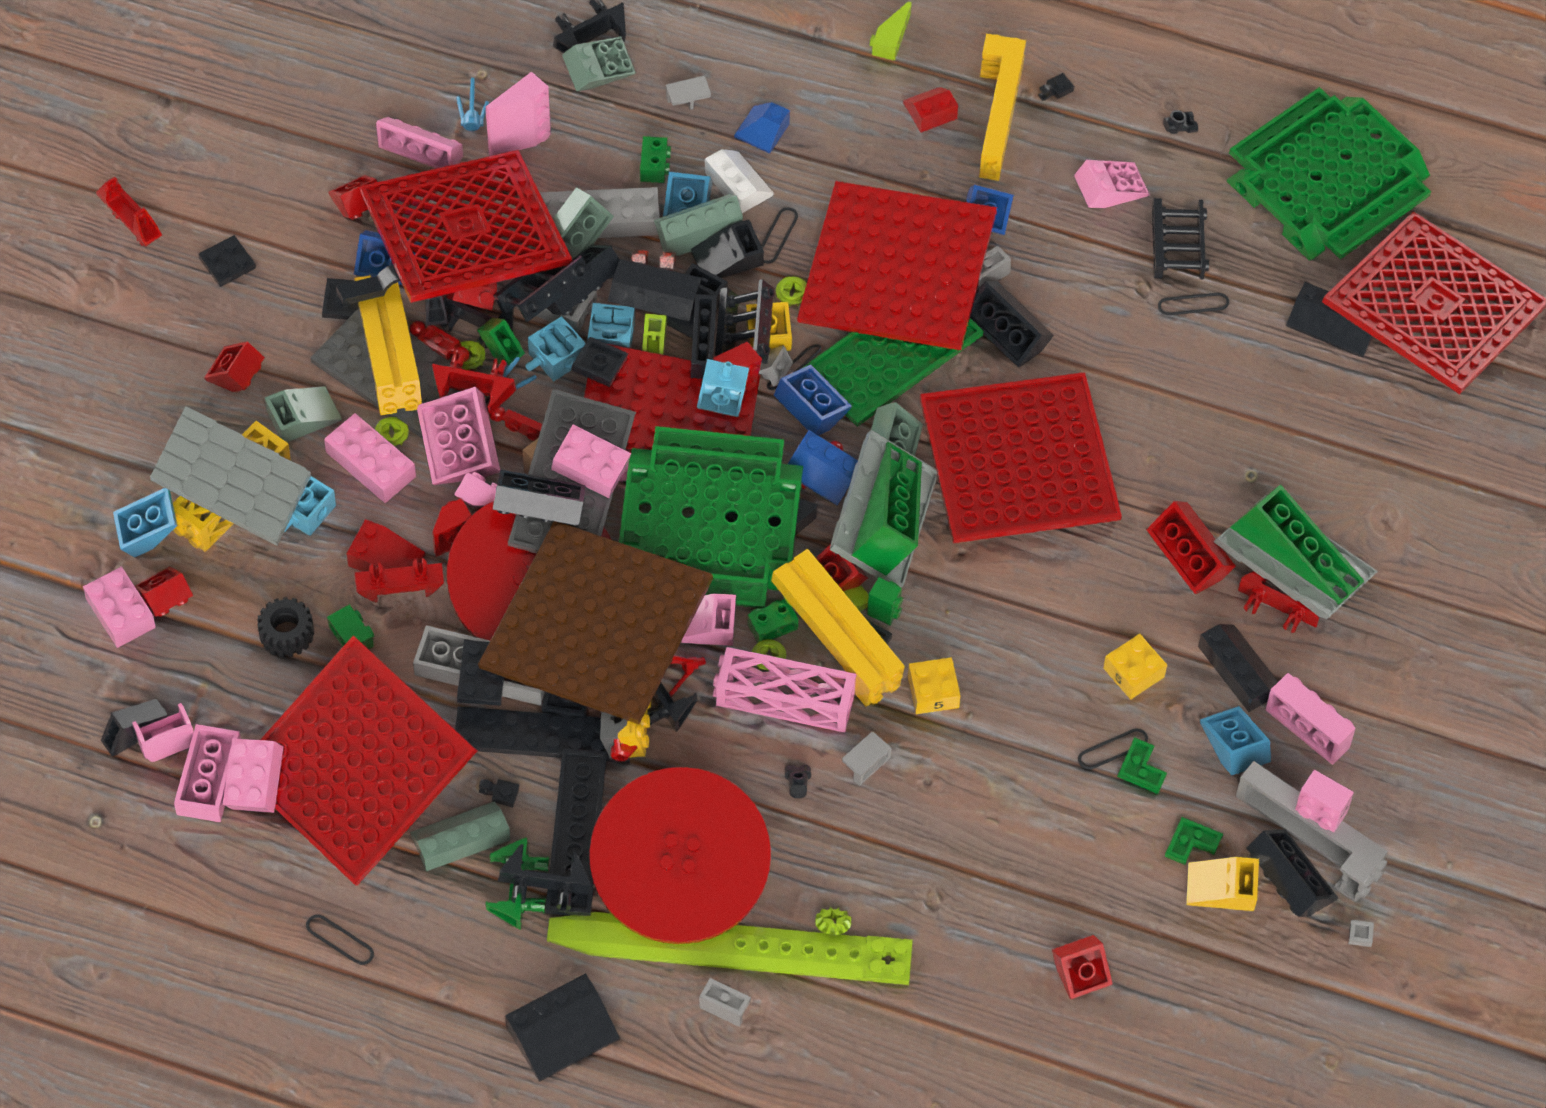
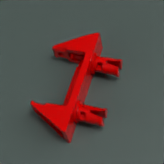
[96,177,162,247]
[432,351,516,413]
[355,558,444,603]
[1238,571,1320,633]

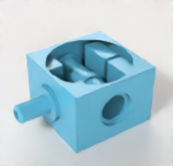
[588,303,635,348]
[525,316,586,382]
[697,359,749,417]
[284,476,336,536]

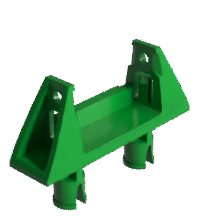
[486,838,549,930]

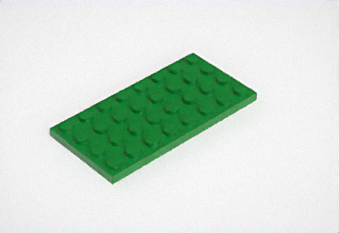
[802,318,983,427]

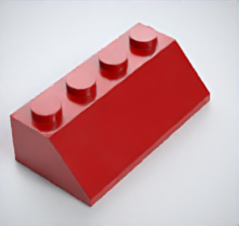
[1146,501,1236,594]

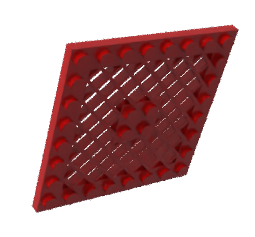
[360,150,572,303]
[1322,211,1546,394]

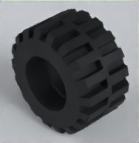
[257,597,314,658]

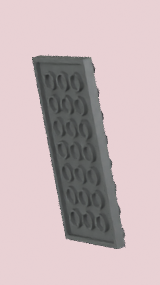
[310,308,490,439]
[508,389,636,553]

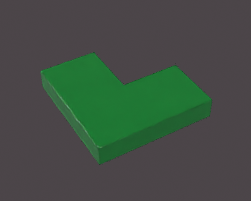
[1117,737,1167,794]
[1165,817,1223,865]

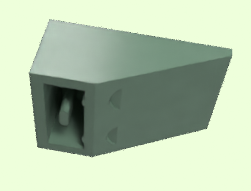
[562,37,636,92]
[265,386,342,442]

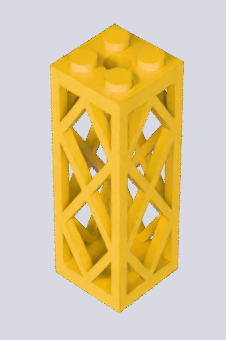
[173,421,291,552]

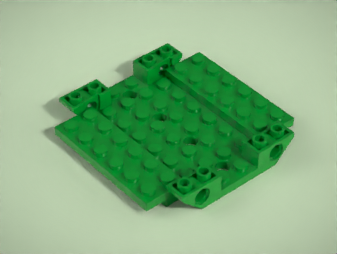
[1226,87,1431,261]
[619,426,803,608]

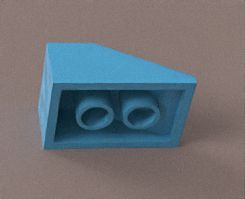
[663,172,712,217]
[113,488,177,558]
[1200,706,1271,775]

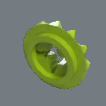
[776,276,807,306]
[452,341,486,371]
[375,417,409,447]
[752,639,786,672]
[815,907,851,935]

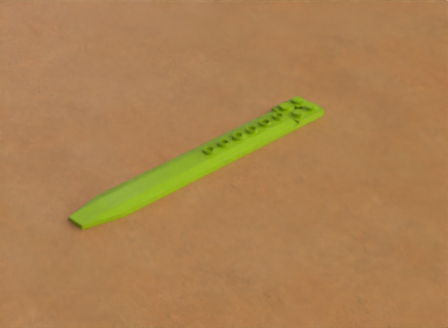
[547,912,913,985]

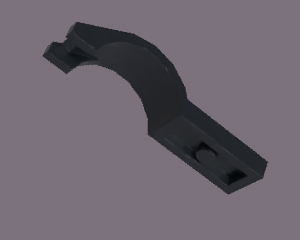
[336,264,428,306]

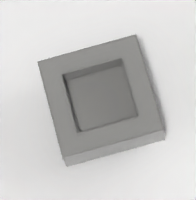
[1348,920,1374,947]

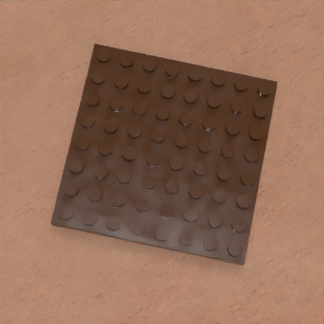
[478,521,713,724]

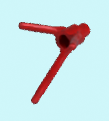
[669,655,706,697]

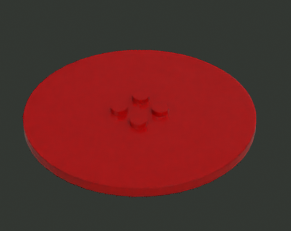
[446,501,612,641]
[590,767,771,944]

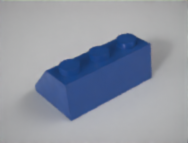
[354,230,423,285]
[774,364,852,436]
[788,430,858,506]

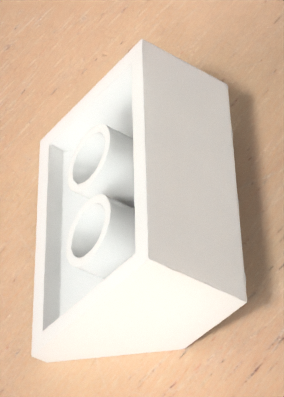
[705,149,774,213]

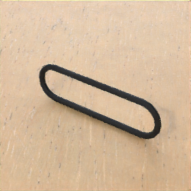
[761,207,798,264]
[1158,292,1229,315]
[767,344,822,390]
[1078,728,1148,770]
[306,915,374,965]

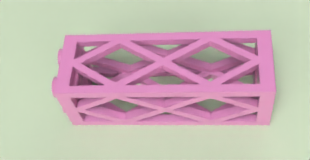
[713,647,856,733]

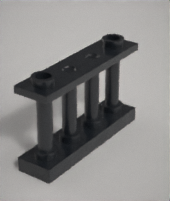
[1152,198,1209,280]
[493,256,591,322]
[715,279,774,364]

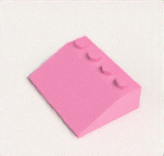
[486,72,551,156]
[417,387,500,485]

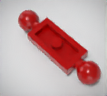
[409,321,470,363]
[489,406,542,441]

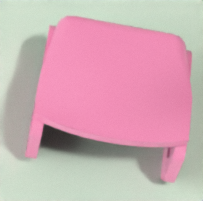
[132,703,193,762]

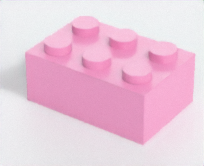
[551,425,631,498]
[83,567,156,648]
[223,738,283,813]

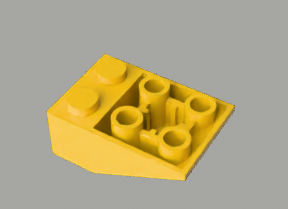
[1186,857,1259,911]

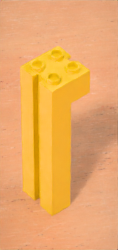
[979,34,1026,181]
[354,275,422,415]
[771,549,905,707]

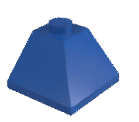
[734,102,790,154]
[966,185,1014,235]

